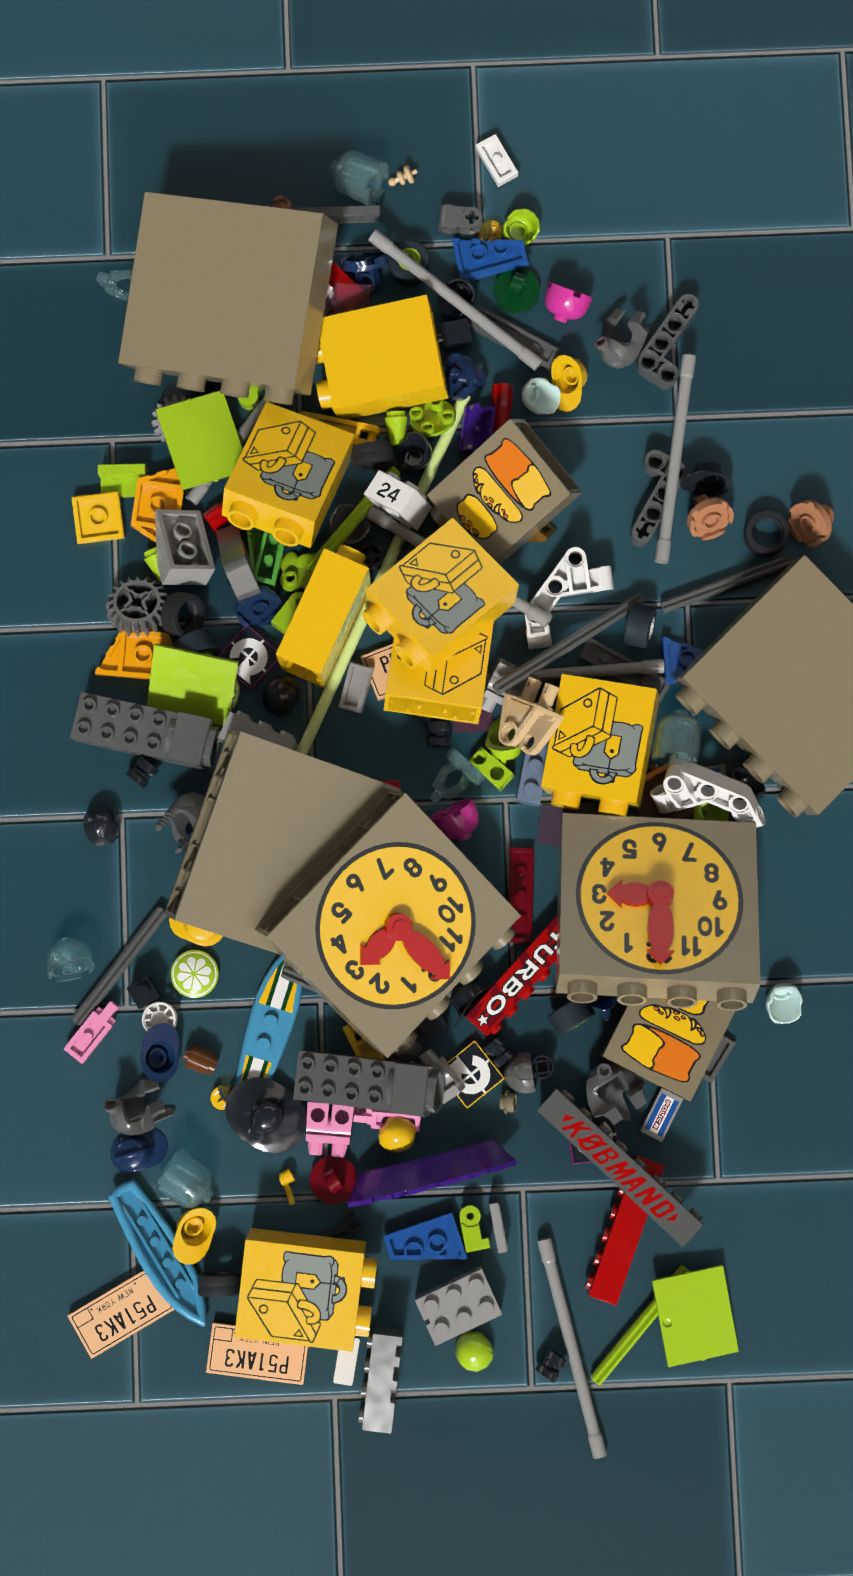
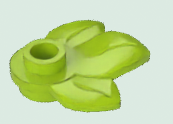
[280,551,315,592]

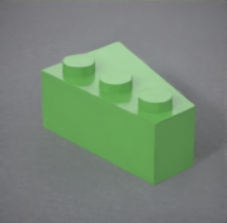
[247,527,286,590]

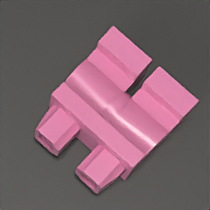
[306,1101,354,1157]

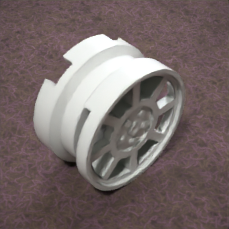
[142,1002,178,1031]

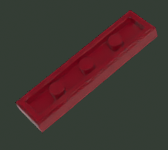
[508,847,534,943]

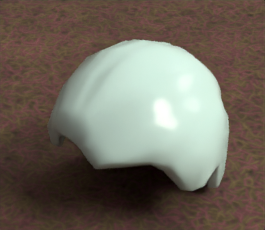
[522,377,561,415]
[766,983,803,1024]

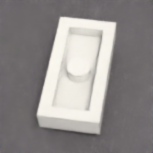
[475,134,518,187]

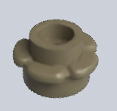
[500,1090,517,1115]

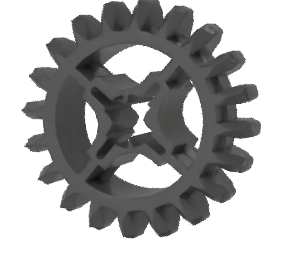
[106,575,168,638]

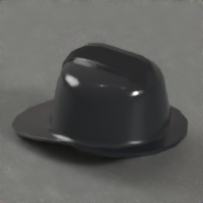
[680,462,733,496]
[451,979,492,1029]

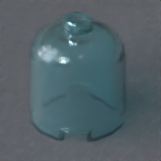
[330,150,390,206]
[652,709,702,765]
[152,1147,214,1209]

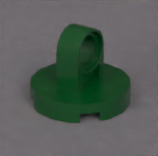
[494,268,540,315]

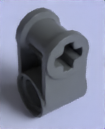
[438,204,483,235]

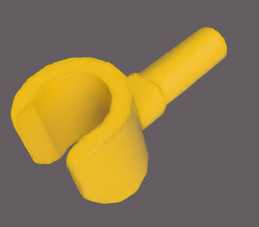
[279,1169,295,1205]

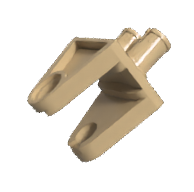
[498,676,564,756]

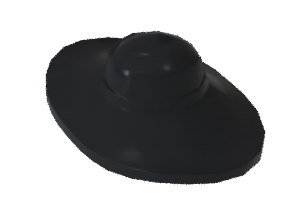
[225,1077,307,1153]

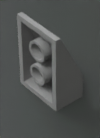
[155,509,215,585]

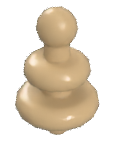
[388,165,418,186]

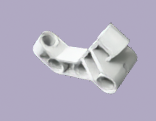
[525,547,614,650]
[650,752,765,828]

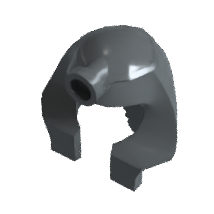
[594,308,650,369]
[155,792,205,854]
[586,1063,647,1125]
[104,1079,175,1136]

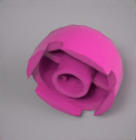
[544,282,593,323]
[430,798,479,842]

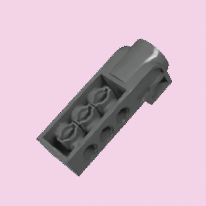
[70,692,221,769]
[293,1050,445,1117]

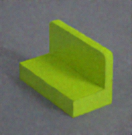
[98,464,148,498]

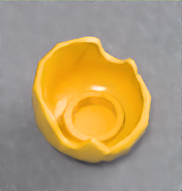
[378,1117,416,1153]

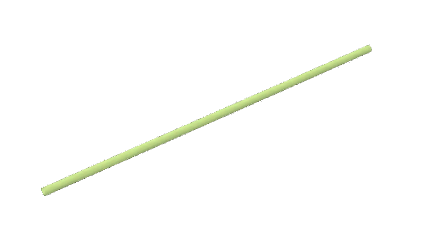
[296,396,471,755]

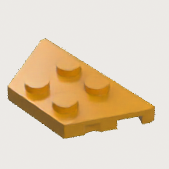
[131,468,184,543]
[95,631,174,679]

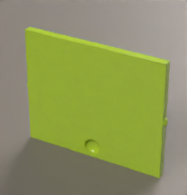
[155,391,243,490]
[147,643,239,726]
[652,1265,739,1367]

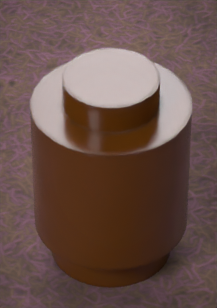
[182,1044,220,1075]

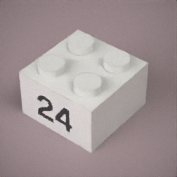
[364,470,432,531]

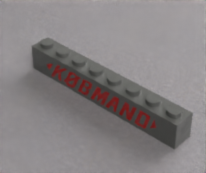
[537,1089,704,1247]

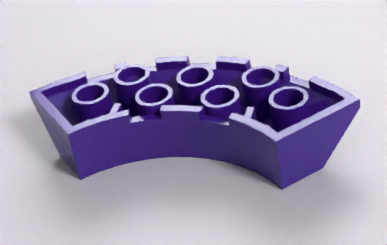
[348,1139,517,1208]

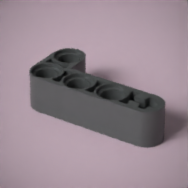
[636,294,699,390]
[630,450,687,547]
[216,524,261,601]

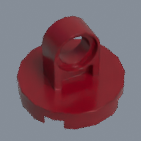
[310,1155,358,1204]

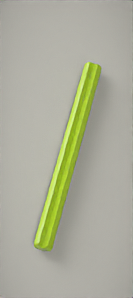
[306,466,400,574]
[590,1265,690,1385]

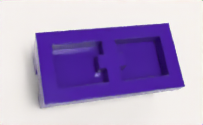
[458,403,496,455]

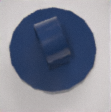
[341,251,388,294]
[444,353,487,401]
[234,585,281,628]

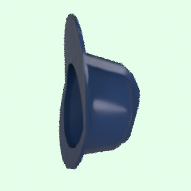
[140,1023,179,1082]
[110,1129,168,1173]

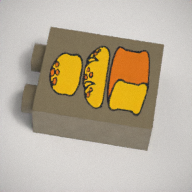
[427,419,583,565]
[600,998,735,1101]

